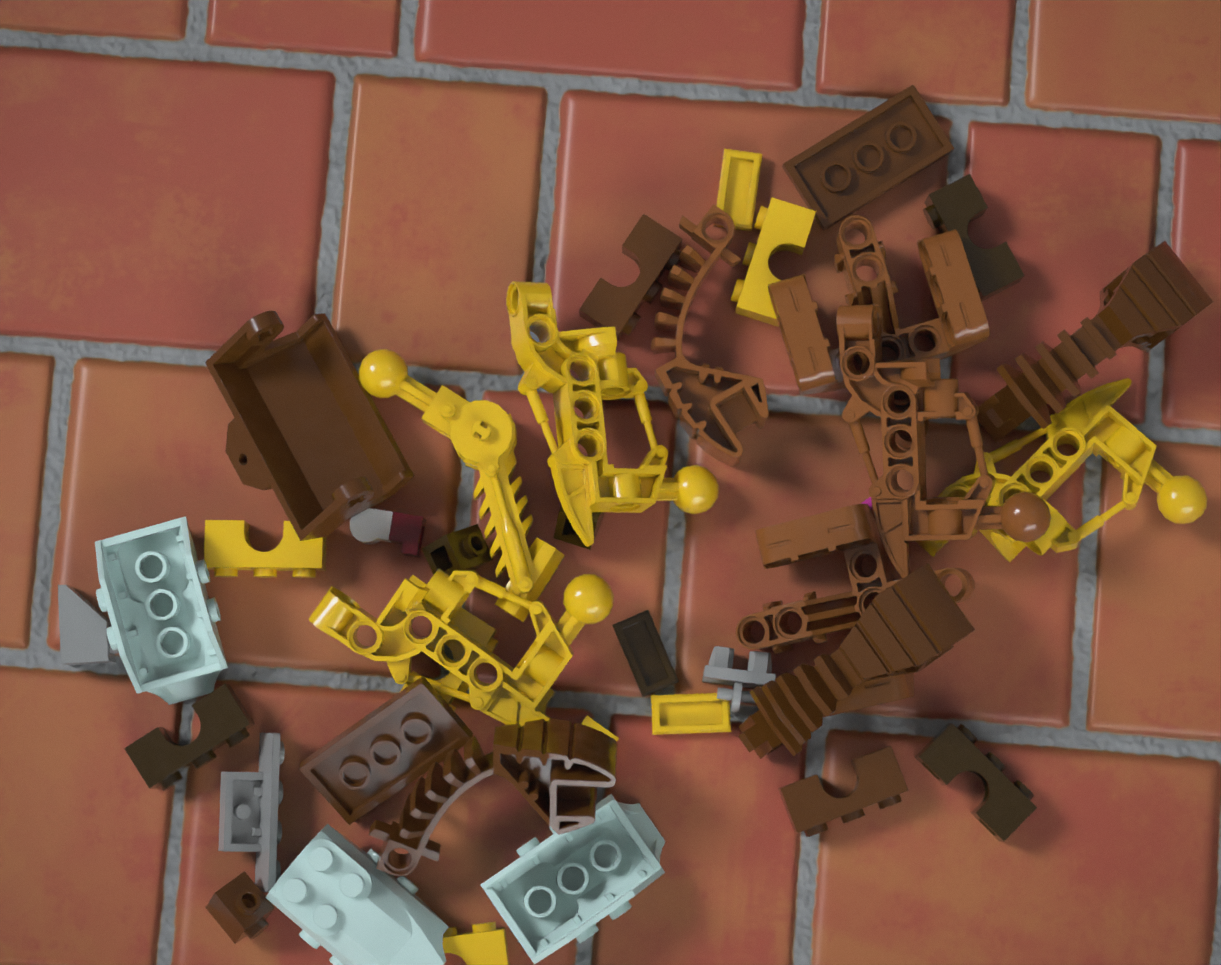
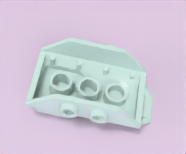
[95,516,228,705]
[481,794,666,964]
[266,824,449,965]

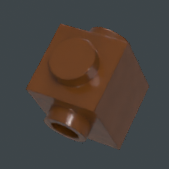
[205,871,275,944]

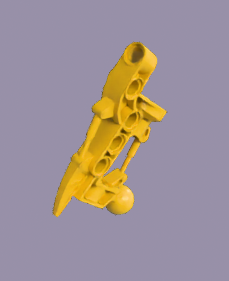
[506,281,719,547]
[916,378,1207,563]
[308,568,614,727]

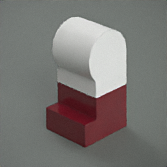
[350,508,426,558]

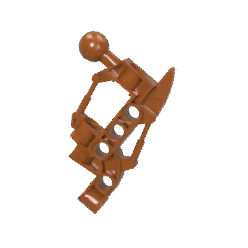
[836,304,1051,578]

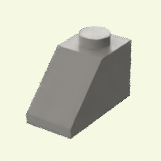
[58,585,119,665]

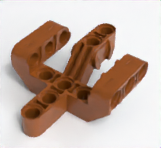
[768,215,990,448]
[736,504,975,718]

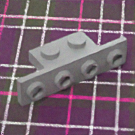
[218,733,285,892]

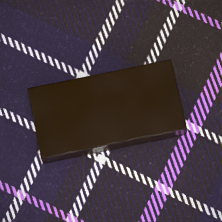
[612,610,679,697]

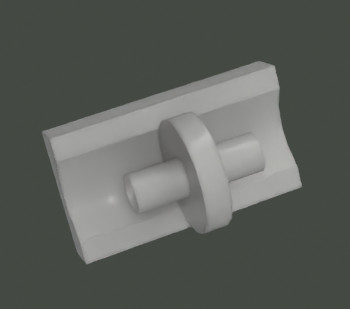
[702,646,776,713]

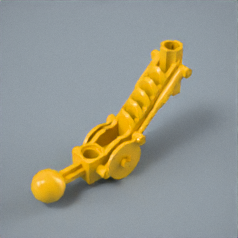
[359,349,565,623]

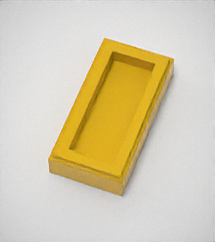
[713,148,762,231]
[651,693,731,735]

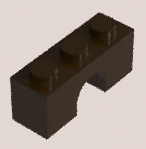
[923,174,1025,302]
[124,684,255,791]
[915,723,1037,842]

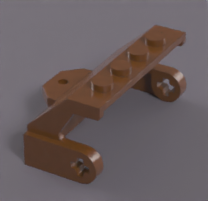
[205,311,414,541]

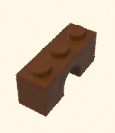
[579,214,682,341]
[778,746,908,837]

